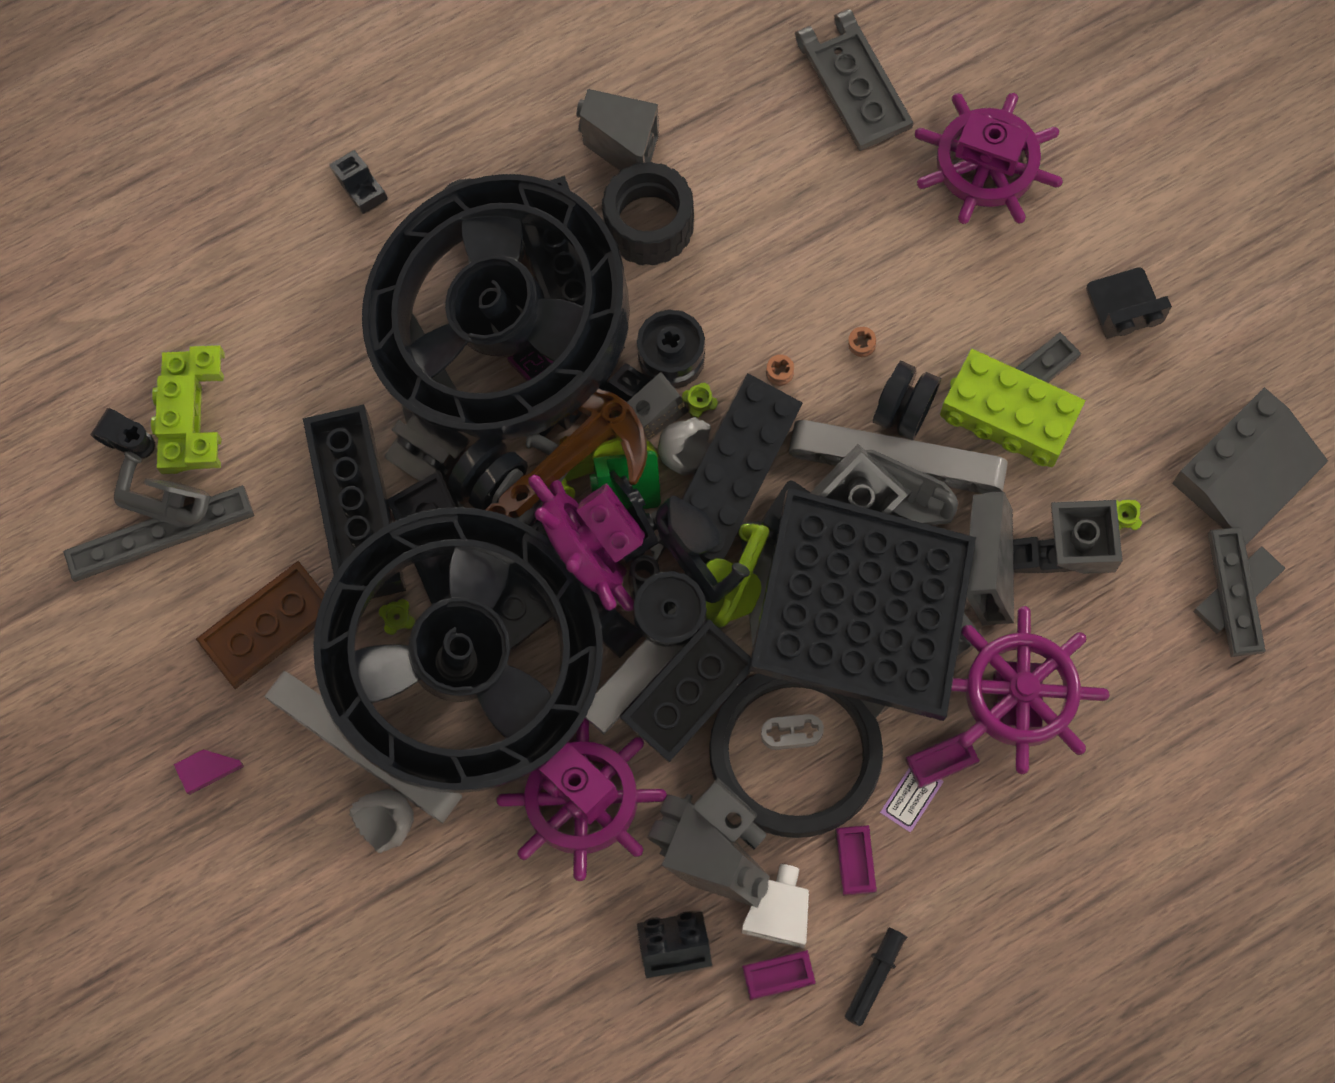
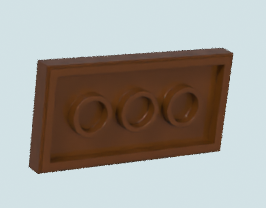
[196,561,325,689]

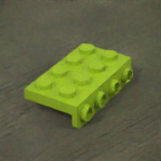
[940,348,1086,467]

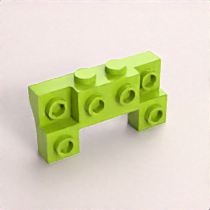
[151,345,225,474]

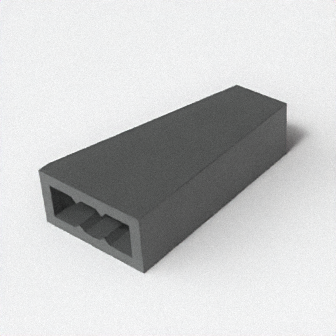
[967,492,1014,626]

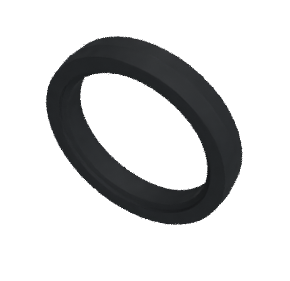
[709,673,883,838]

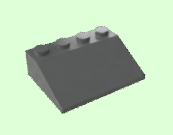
[1172,387,1328,545]

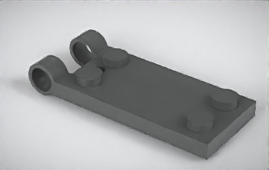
[795,9,914,152]

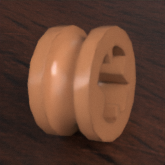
[848,327,876,357]
[766,355,794,386]

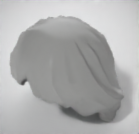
[658,417,711,476]
[349,789,414,853]

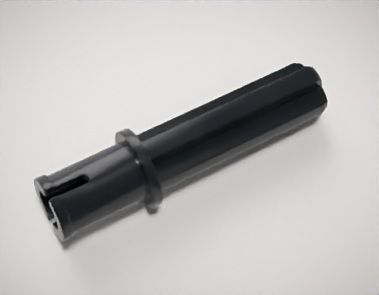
[845,927,908,1026]

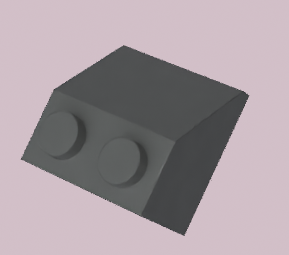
[1051,500,1123,574]

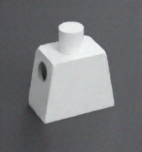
[742,864,809,949]

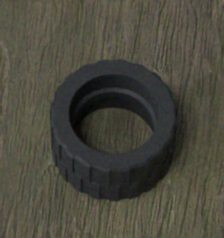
[602,162,694,266]

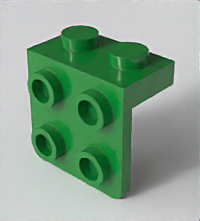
[589,451,661,509]

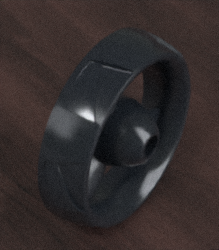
[362,174,630,441]
[313,507,603,793]

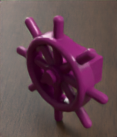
[914,92,1063,224]
[528,475,645,611]
[951,606,1110,774]
[496,719,667,881]

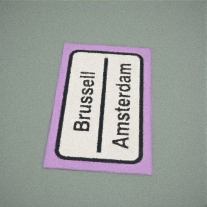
[880,768,944,833]

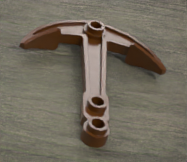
[486,389,648,518]

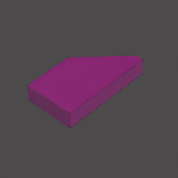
[173,749,244,795]

